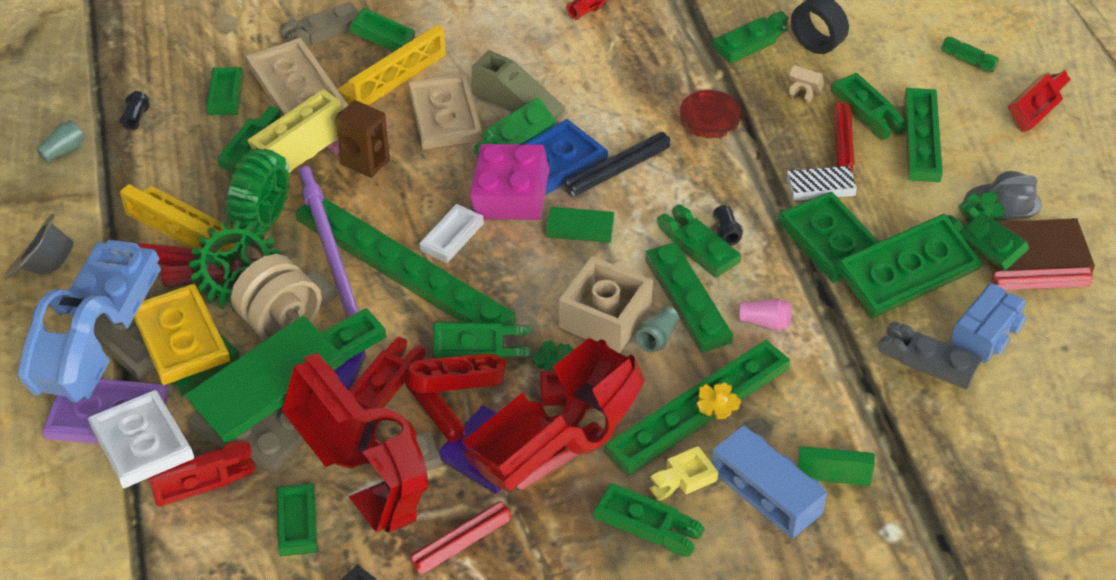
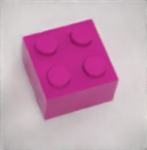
[470,144,549,220]

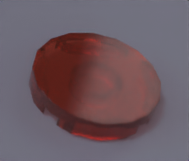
[680,90,741,138]

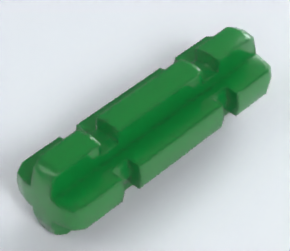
[941,37,999,72]

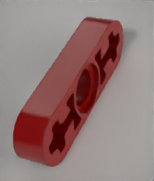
[407,354,506,393]

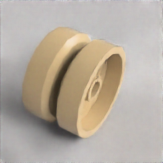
[231,254,322,341]

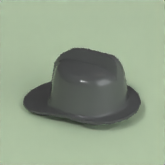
[964,171,1042,221]
[3,214,74,280]

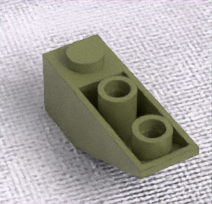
[471,50,565,120]

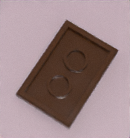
[988,218,1095,274]

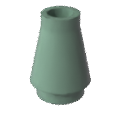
[36,120,86,163]
[635,306,679,352]

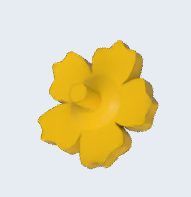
[697,382,741,420]

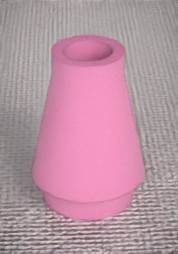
[740,298,792,332]

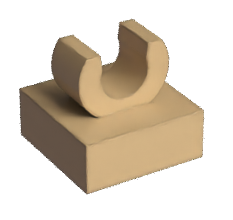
[789,65,825,104]

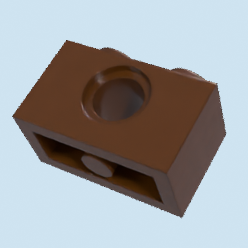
[335,100,390,178]

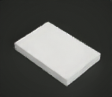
[87,390,194,489]

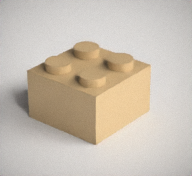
[559,256,653,353]

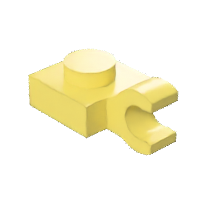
[649,446,718,501]

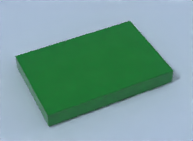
[777,191,879,283]

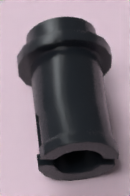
[119,91,150,130]
[712,205,743,246]

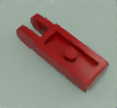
[349,336,426,409]
[149,440,255,507]

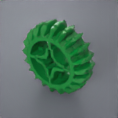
[225,148,291,233]
[189,220,281,311]

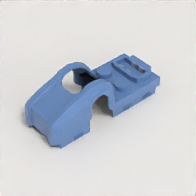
[17,240,161,403]

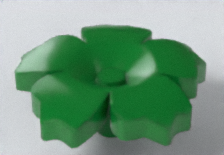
[965,191,1005,222]
[532,340,574,371]

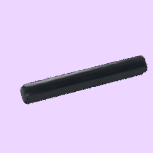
[564,132,671,197]

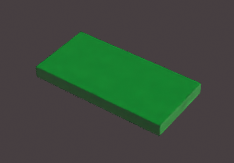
[835,213,983,319]
[185,315,345,445]

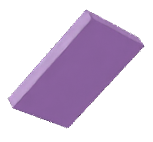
[42,379,170,444]

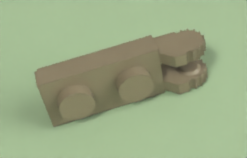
[278,2,359,46]

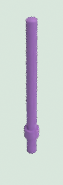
[298,166,359,318]

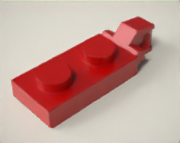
[1007,70,1071,132]

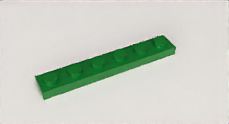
[604,339,790,476]

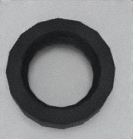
[791,0,849,54]

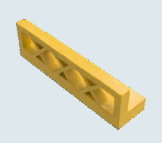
[337,24,446,105]
[120,184,236,253]

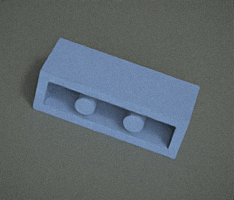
[712,425,827,539]

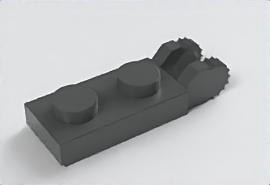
[878,321,982,389]

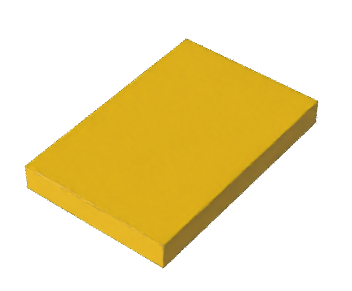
[133,283,230,386]

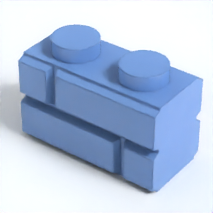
[950,283,1026,363]

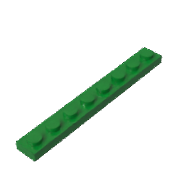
[295,198,515,325]

